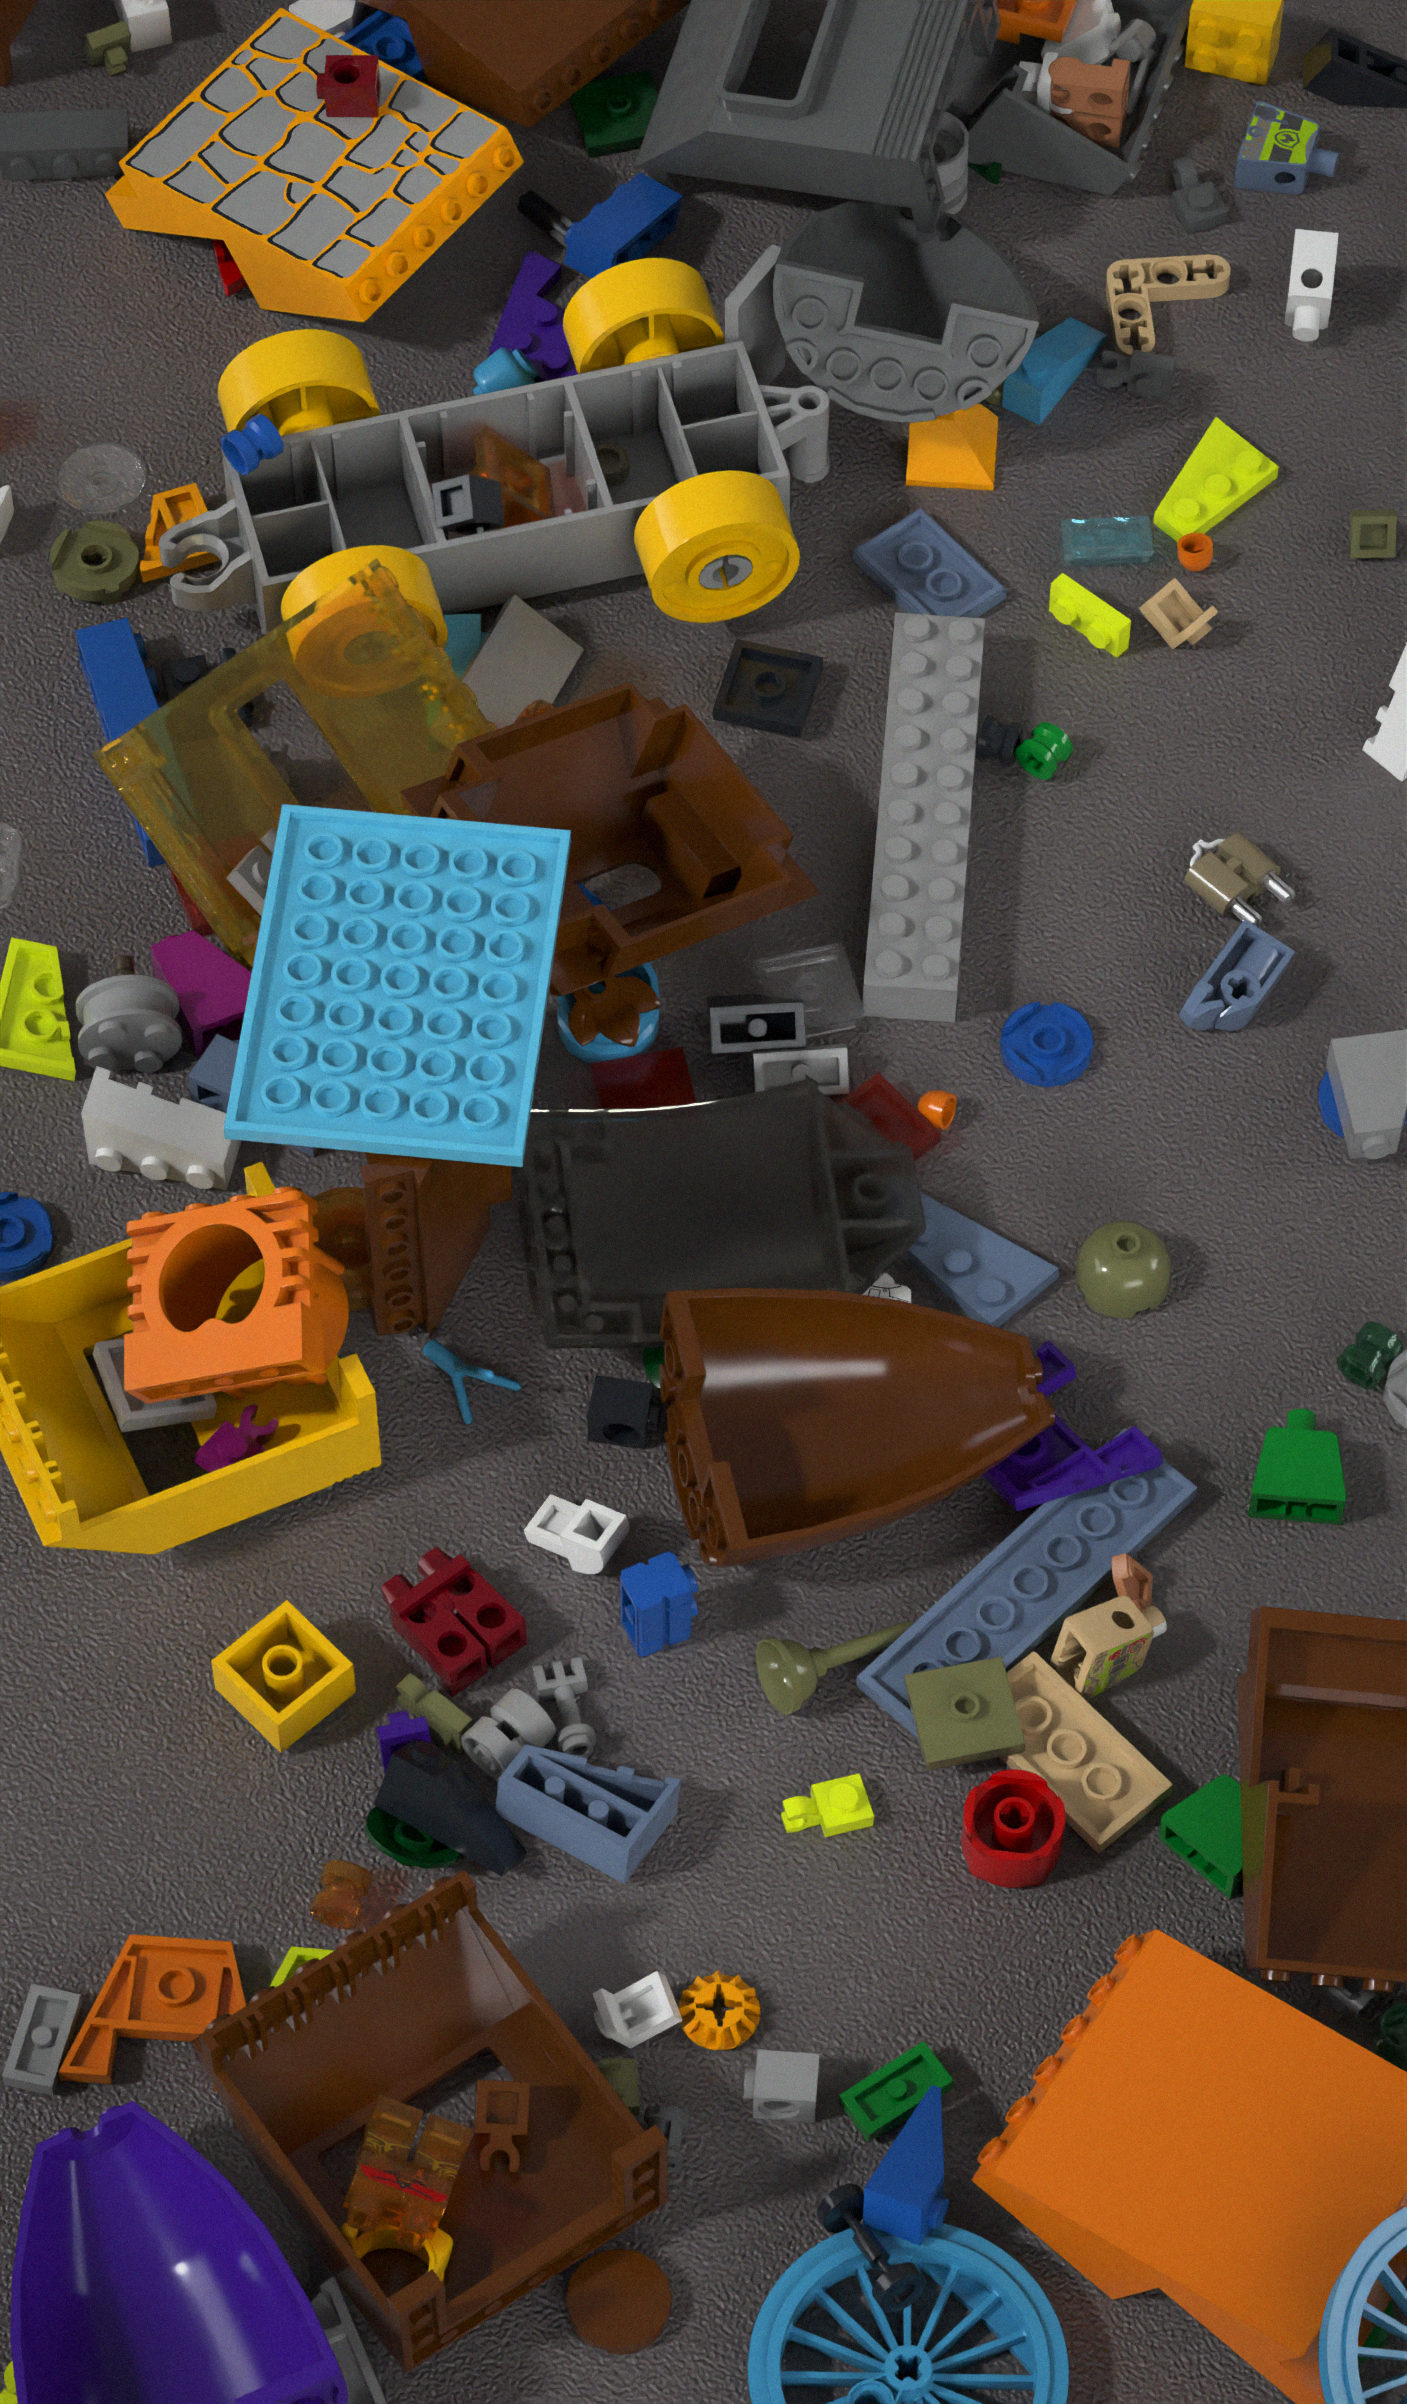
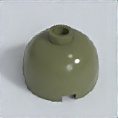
[1075,1220,1172,1319]

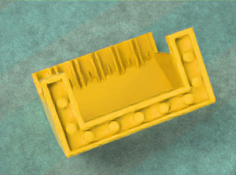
[0,1162,382,1555]

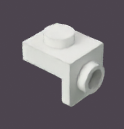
[593,1971,683,2049]

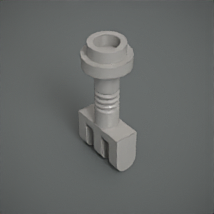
[532,1657,597,1758]

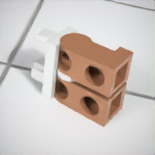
[1019,51,1130,148]

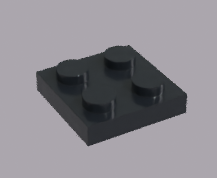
[713,639,823,738]

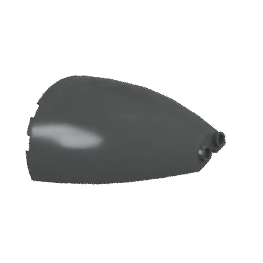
[773,200,1039,423]

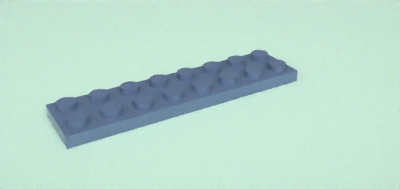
[856,1428,1198,1738]

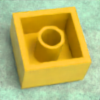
[1184,0,1284,86]
[211,1600,356,1753]

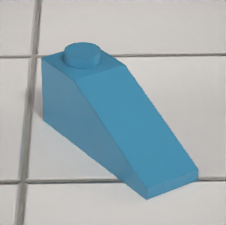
[1002,317,1107,425]

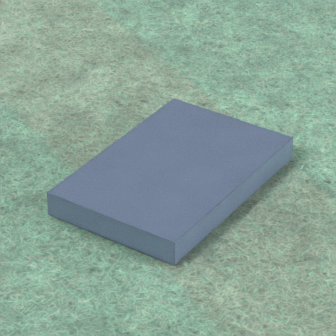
[852,507,1007,618]

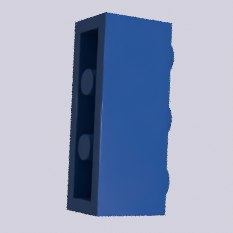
[564,172,683,279]

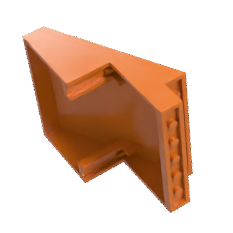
[971,1929,1407,2404]

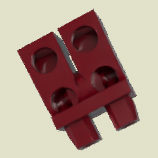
[381,1547,527,1698]

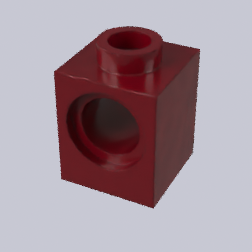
[316,55,381,117]

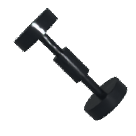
[817,2183,926,2312]

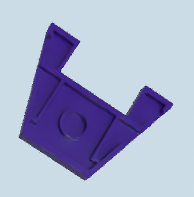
[489,249,578,383]
[982,1340,1163,1511]

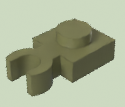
[396,1673,473,1755]

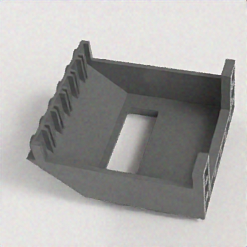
[634,0,1001,235]

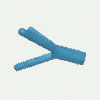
[423,1339,521,1424]

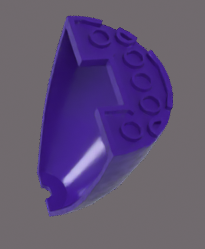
[10,2101,348,2404]

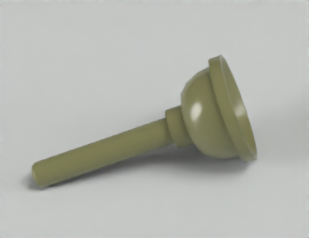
[756,1621,913,1715]

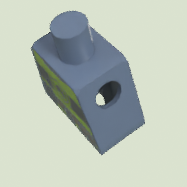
[1234,100,1340,195]

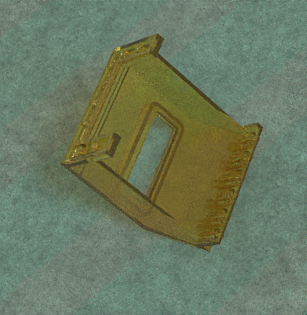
[92,558,498,973]

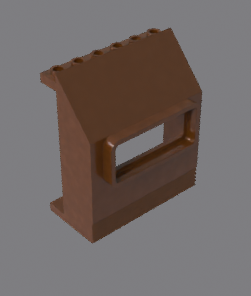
[360,1152,512,1339]
[191,1870,668,2373]

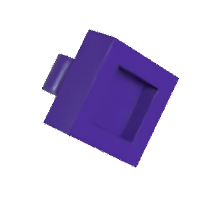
[376,1710,431,1774]

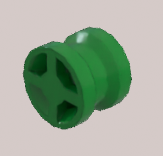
[1015,722,1073,780]

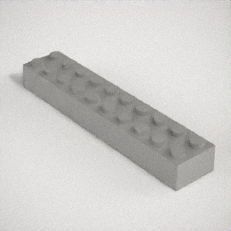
[862,612,985,1023]

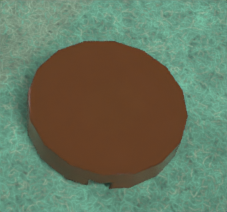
[566,2248,672,2355]

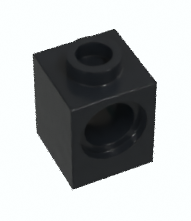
[432,474,505,536]
[587,1375,662,1449]

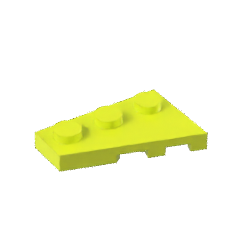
[0,937,76,1081]

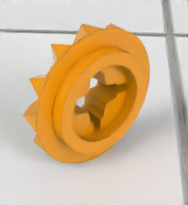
[678,1970,761,2050]

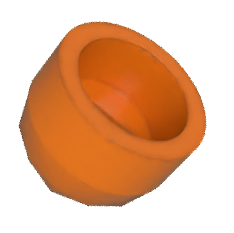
[1177,533,1213,572]
[918,1090,957,1130]

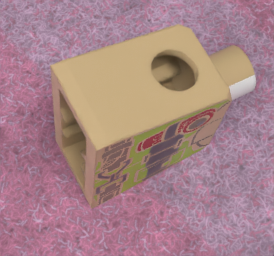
[1049,1595,1167,1701]

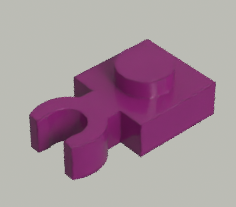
[194,1404,278,1473]

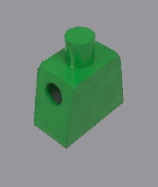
[1248,1409,1346,1525]
[1158,1774,1243,1899]

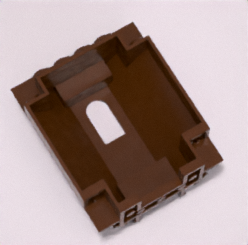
[400,681,821,996]

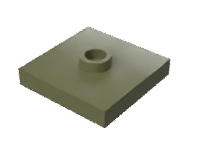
[904,1656,1026,1771]

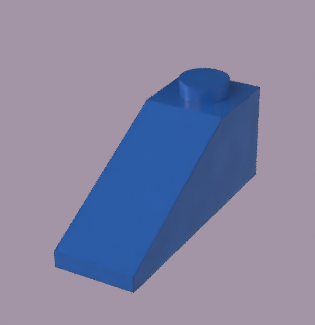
[863,2084,949,2246]

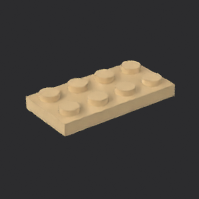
[1000,1651,1173,1854]

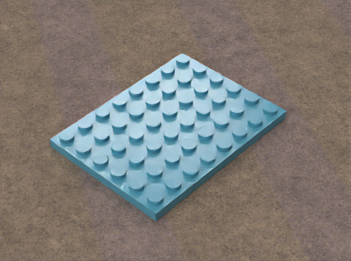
[224,804,571,1167]

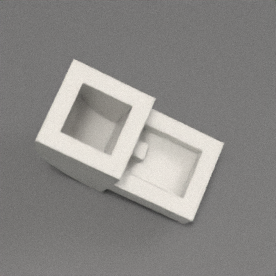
[524,1494,630,1574]

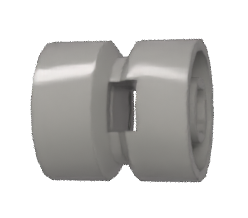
[461,1688,556,1782]

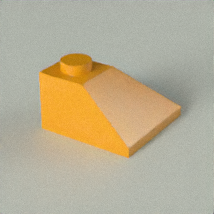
[906,403,998,491]

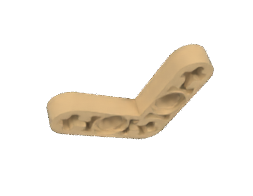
[1105,254,1231,358]

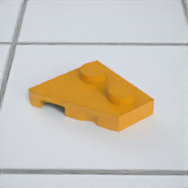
[140,483,220,583]

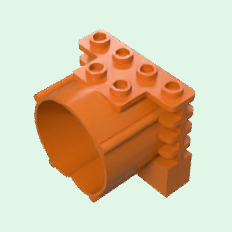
[124,1186,349,1404]

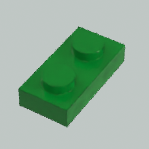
[839,2041,954,2143]

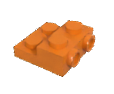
[996,0,1078,45]

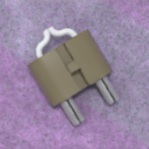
[1184,832,1295,927]

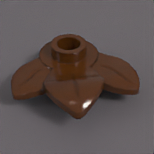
[568,976,660,1048]

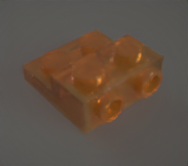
[466,426,556,528]

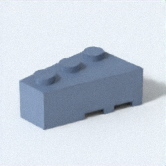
[495,1744,681,1884]

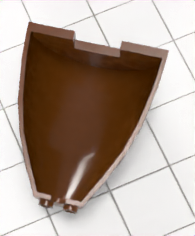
[659,1288,1055,1568]

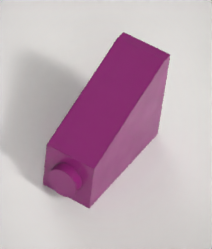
[150,930,252,1056]

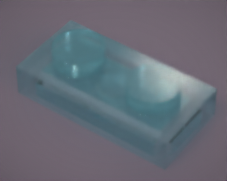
[1060,516,1154,566]

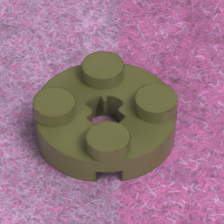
[50,520,140,605]

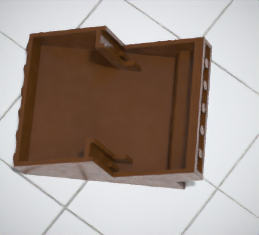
[1237,1606,1407,1993]

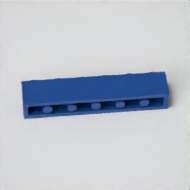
[75,617,207,867]

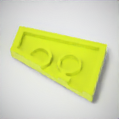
[1153,417,1279,542]

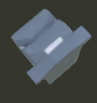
[1179,919,1295,1031]

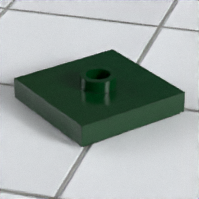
[568,70,658,158]

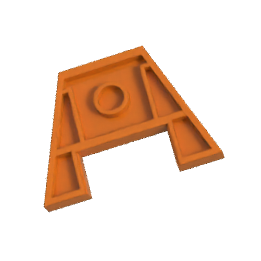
[58,1934,246,2092]

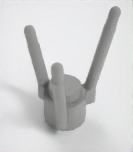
[1094,19,1156,117]

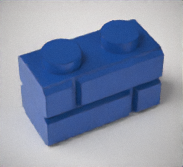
[620,1551,698,1657]

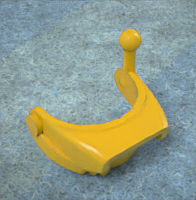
[340,2209,453,2284]

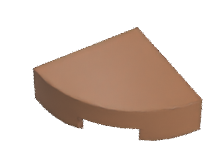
[1111,1553,1153,1611]

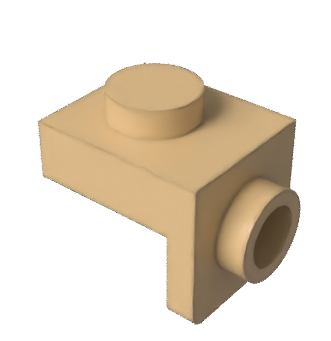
[1138,578,1219,650]

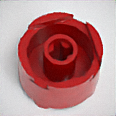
[961,1769,1066,1888]

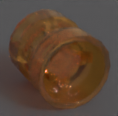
[310,1860,372,1930]

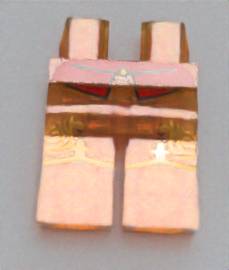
[342,2094,474,2251]

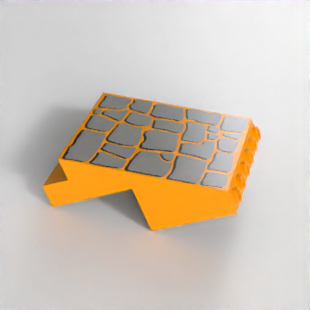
[105,7,524,322]

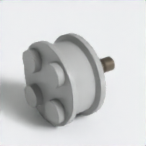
[76,955,182,1073]

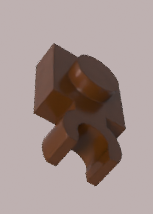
[474,2079,530,2172]

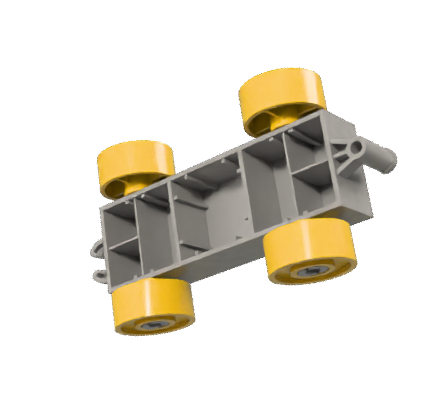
[159,258,830,698]

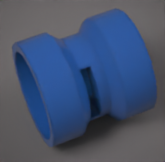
[220,414,284,476]

